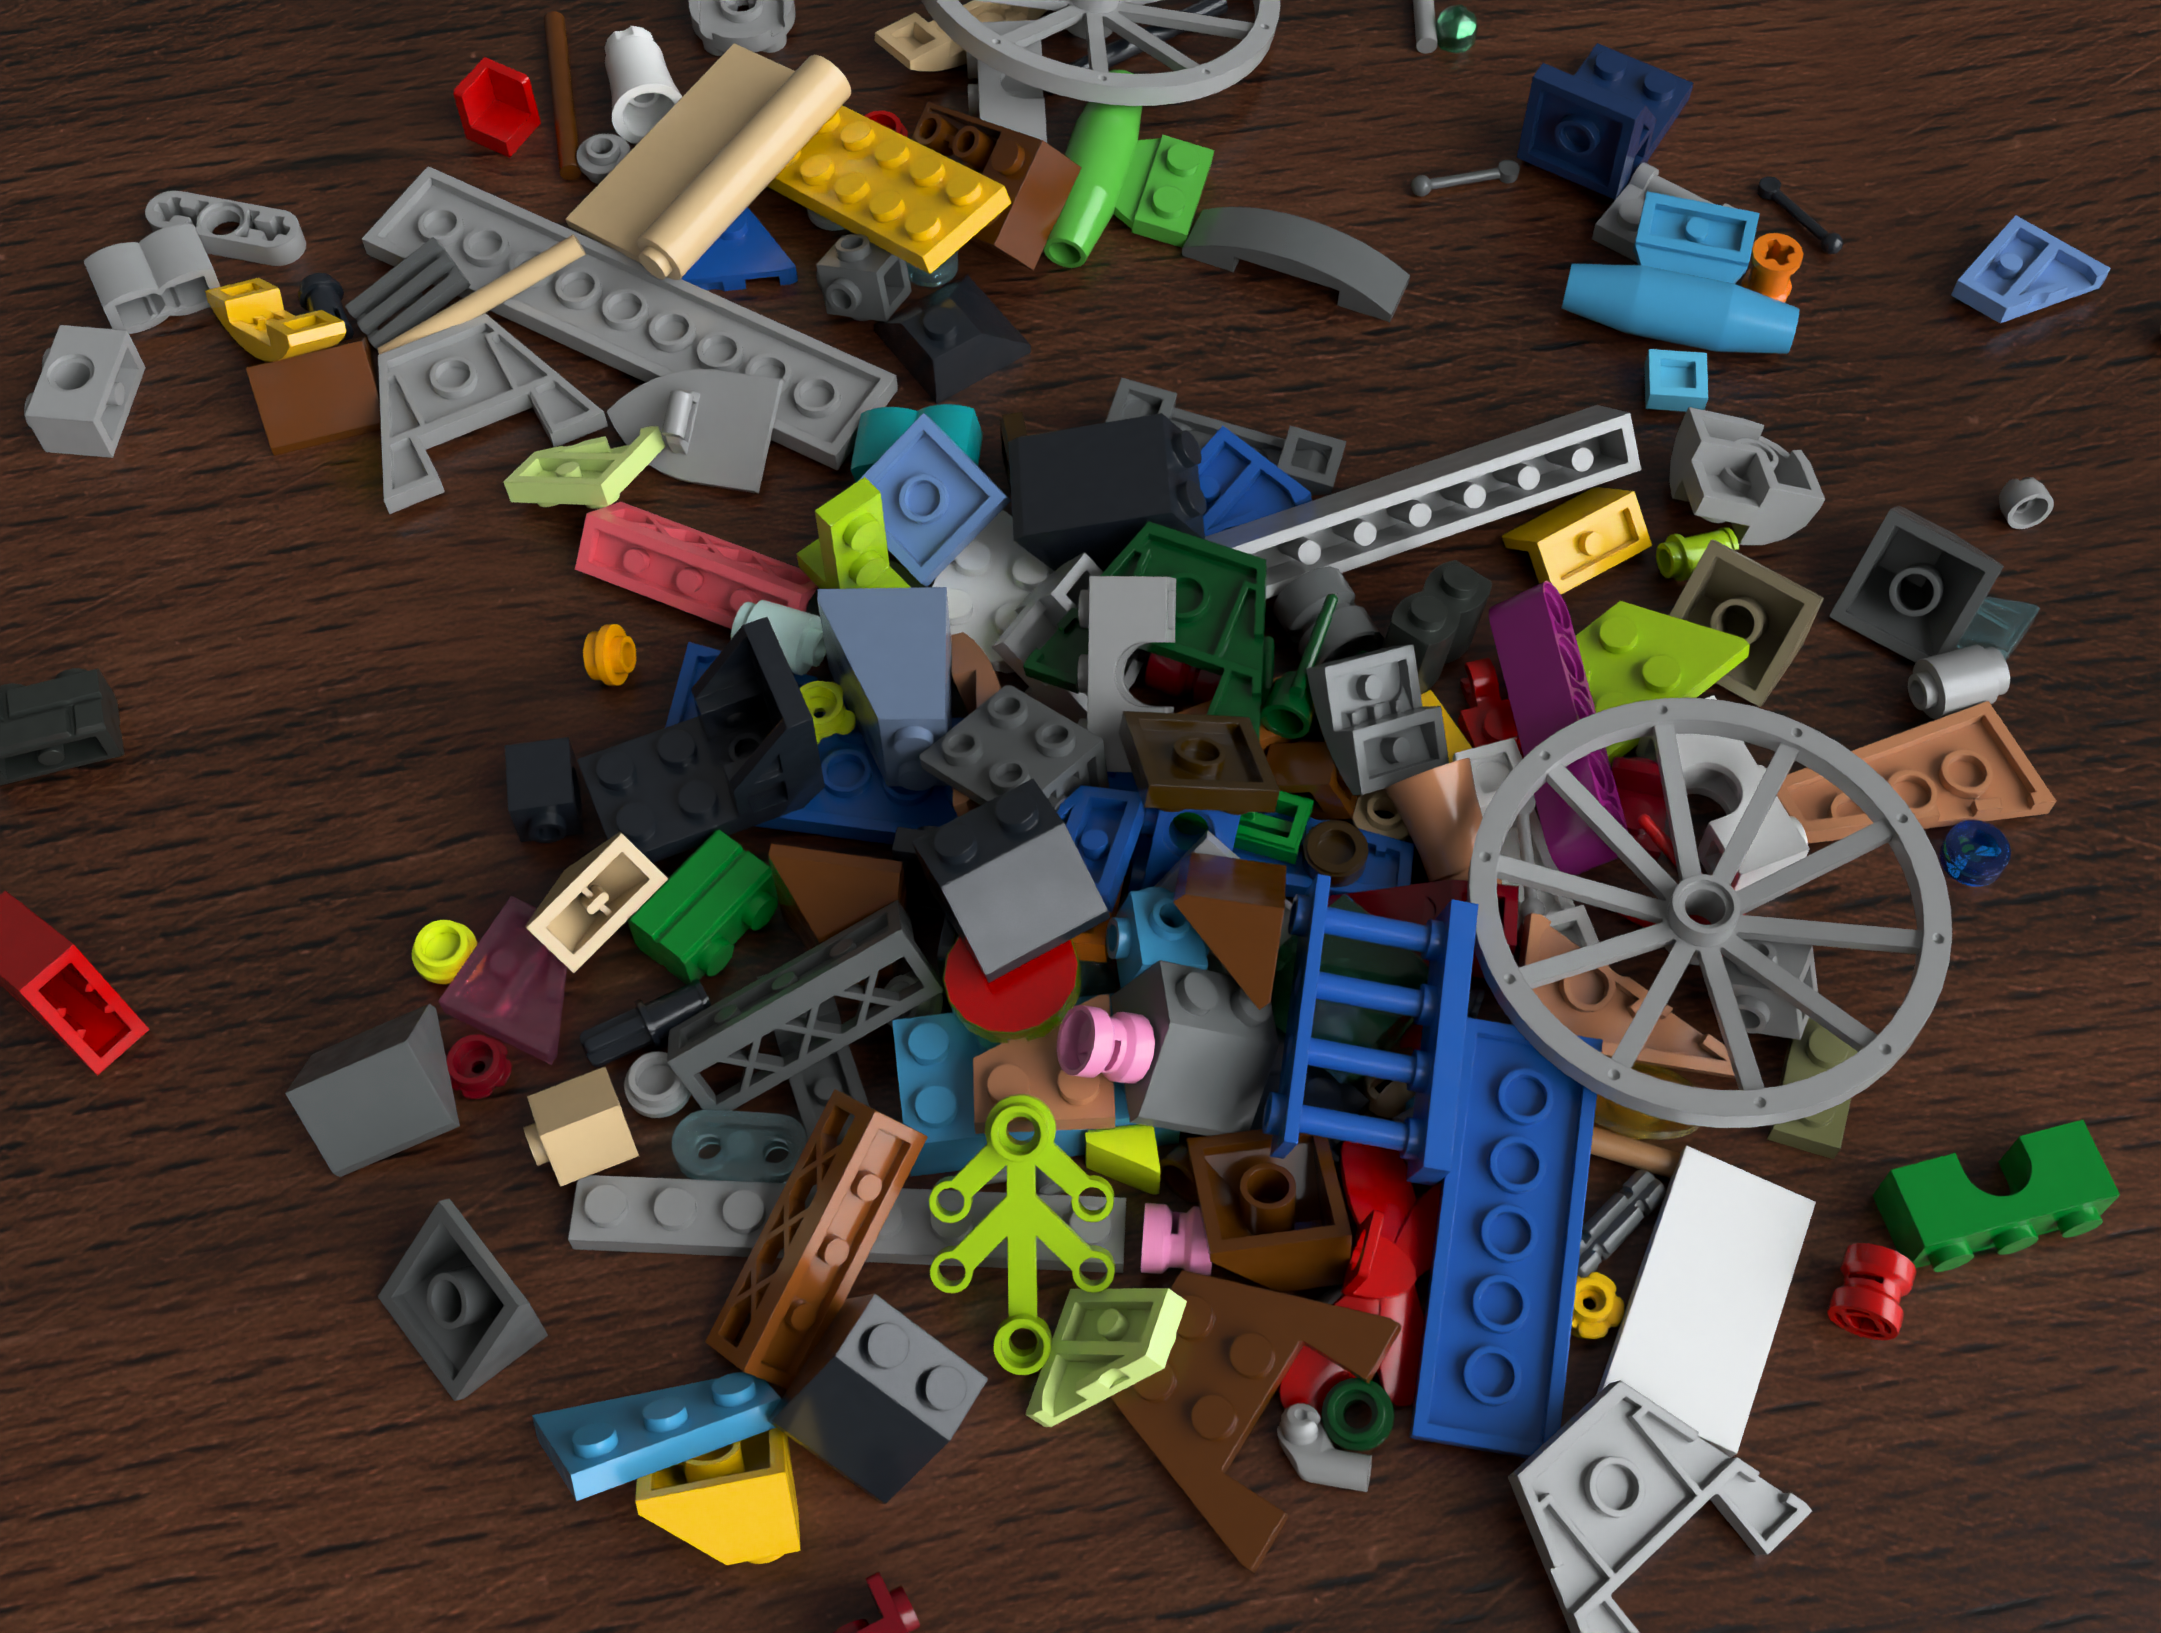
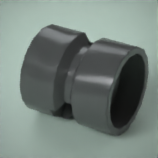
[1273,566,1384,666]

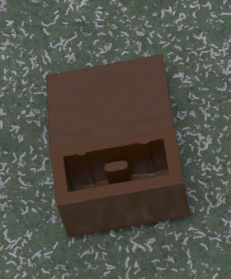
[911,101,1082,270]

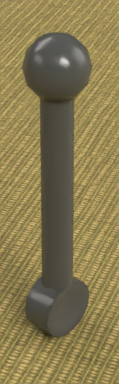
[1410,160,1520,197]

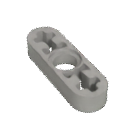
[145,191,306,266]

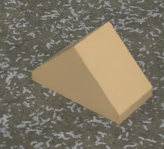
[525,832,668,973]

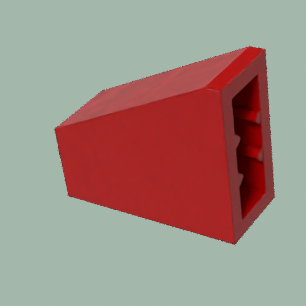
[0,890,150,1076]

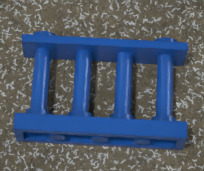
[1262,874,1479,1186]

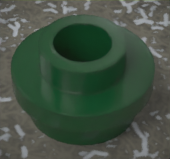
[1322,1378,1394,1452]

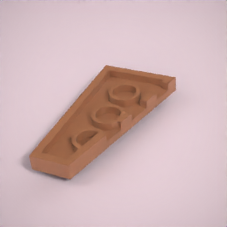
[1777,701,2056,844]

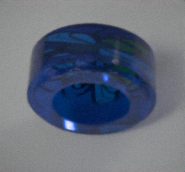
[1940,820,2011,887]

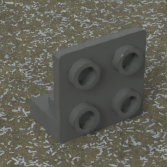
[919,685,1109,812]

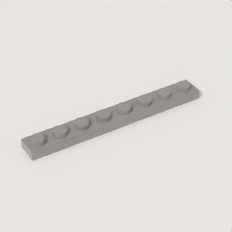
[568,1175,1126,1273]

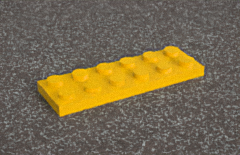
[767,105,1011,274]

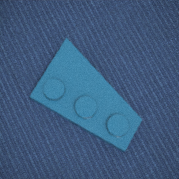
[532,1372,781,1501]

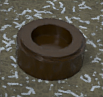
[1302,820,1368,888]

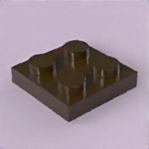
[1119,711,1280,815]

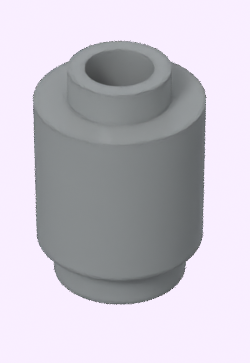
[1908,645,2010,719]

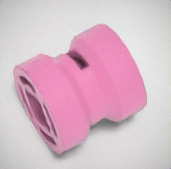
[1057,1005,1155,1084]
[1141,1203,1212,1276]

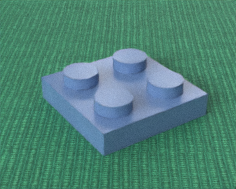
[857,413,1011,587]

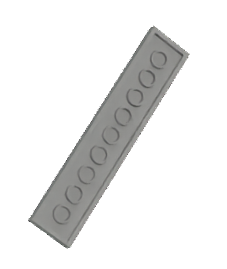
[362,166,898,470]

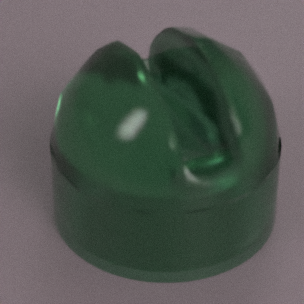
[1436,4,1478,53]

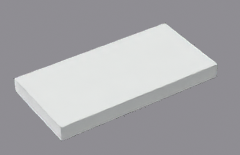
[1596,1145,1816,1458]

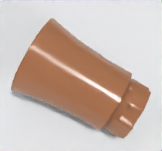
[1384,758,1502,884]

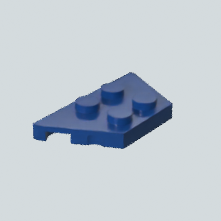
[681,207,798,291]

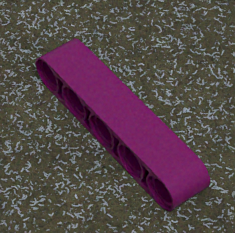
[1488,580,1629,876]

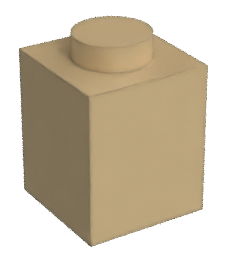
[523,1067,639,1187]

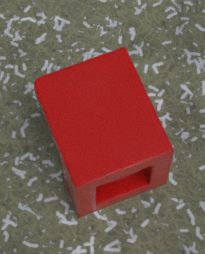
[453,57,541,158]

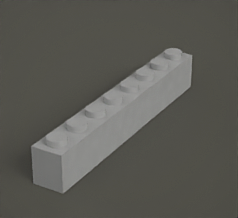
[1205,405,1641,599]

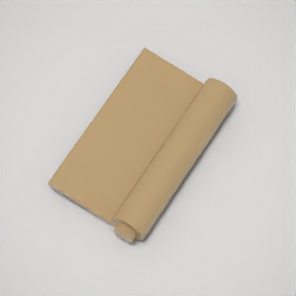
[565,43,851,280]

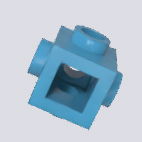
[1106,887,1209,988]

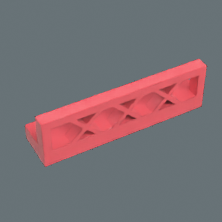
[575,502,818,629]

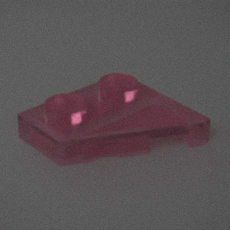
[439,896,567,1065]

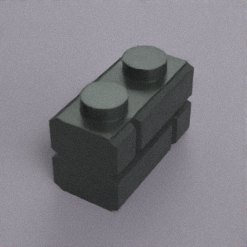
[0,668,124,785]

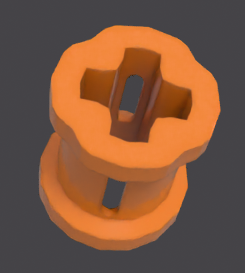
[1740,233,1804,303]

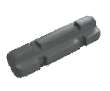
[1577,1169,1666,1278]

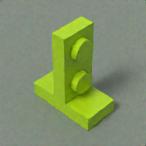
[796,477,911,589]

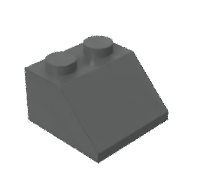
[1110,960,1279,1136]

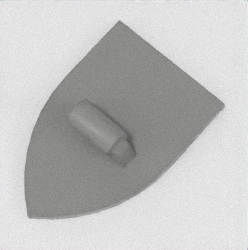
[607,369,783,494]

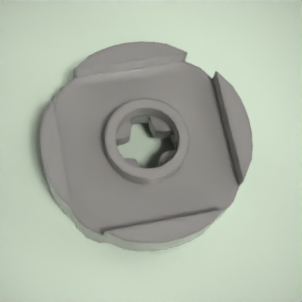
[689,0,796,56]

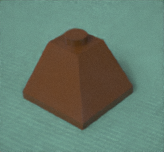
[768,844,910,989]
[1187,1129,1352,1292]

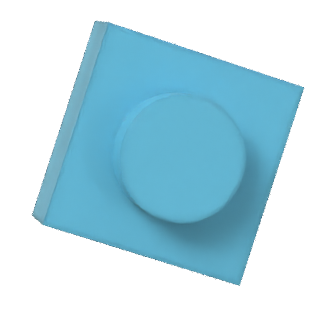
[1644,349,1708,412]

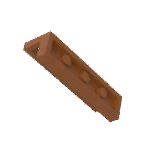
[705,1089,928,1389]

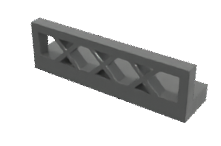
[667,900,943,1121]

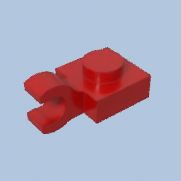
[1457,657,1524,759]

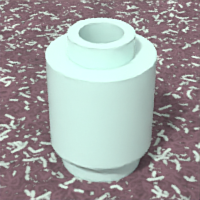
[731,600,826,675]

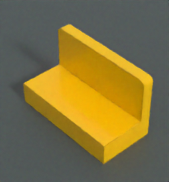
[1502,487,1652,594]

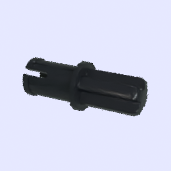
[580,978,711,1068]

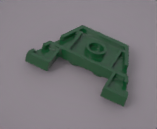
[1023,522,1267,742]

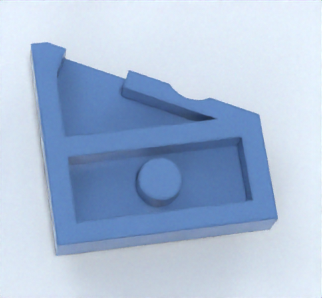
[1951,215,2111,323]

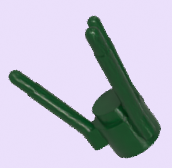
[1261,593,1367,739]

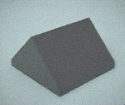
[285,1004,460,1177]
[378,1199,548,1401]

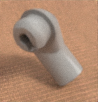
[1277,1403,1372,1492]

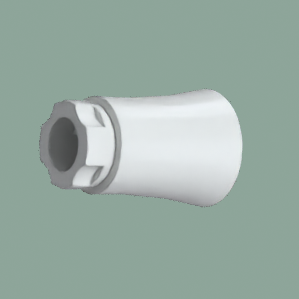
[605,26,682,145]

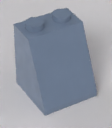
[817,587,952,791]

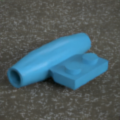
[1561,191,1800,354]

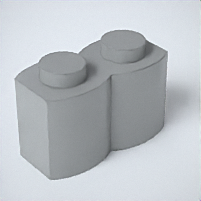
[84,224,221,334]

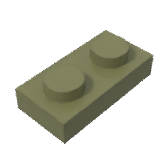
[1767,1017,1858,1159]

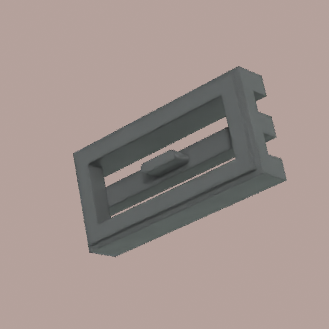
[345,237,471,350]

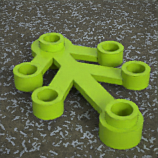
[929,1094,1115,1375]

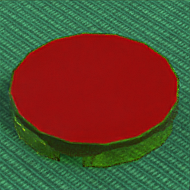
[943,936,1081,1043]

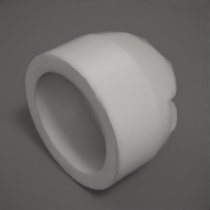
[1999,477,2054,529]

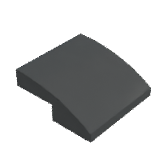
[1306,644,1449,795]

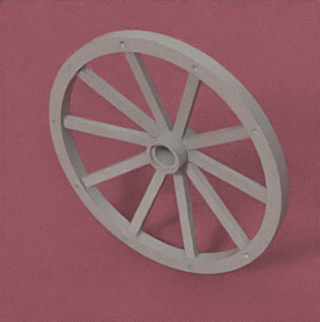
[922,0,1281,106]
[1466,698,1952,1128]

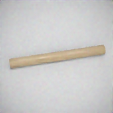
[377,234,586,355]

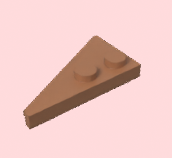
[1511,913,1735,1079]

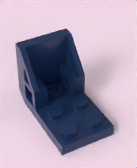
[1517,43,1694,200]

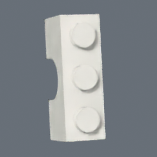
[1635,696,1810,891]

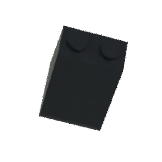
[1008,413,1207,572]

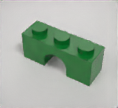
[1872,1120,2120,1272]

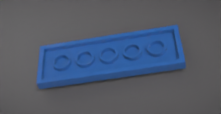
[1409,1017,1603,1459]

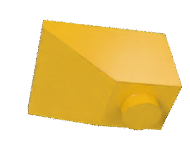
[635,1428,801,1565]

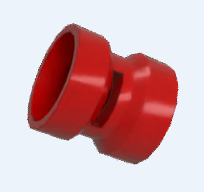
[1827,1243,1916,1341]

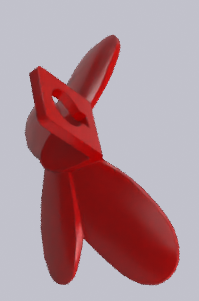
[1279,1141,1441,1418]

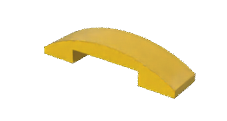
[205,278,346,362]

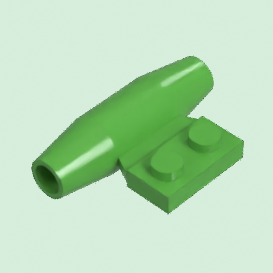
[1043,70,1215,268]

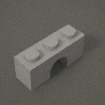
[967,20,1047,143]
[1078,576,1176,772]

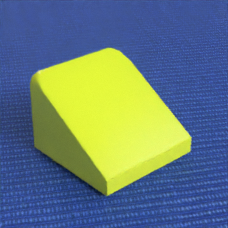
[1085,1124,1160,1195]

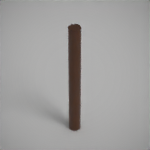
[544,11,582,180]

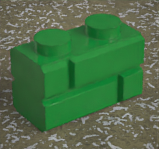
[627,830,778,985]

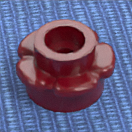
[446,1034,512,1099]

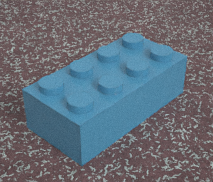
[892,993,1180,1177]

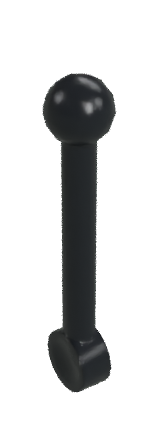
[1757,176,1843,255]

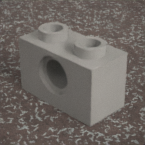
[24,325,146,458]

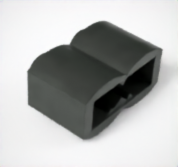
[1381,560,1492,693]

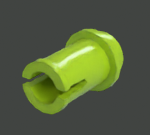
[1656,527,1739,582]

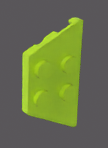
[1575,601,1750,766]

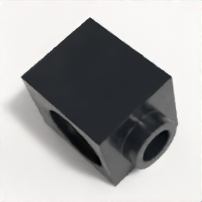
[505,737,584,843]

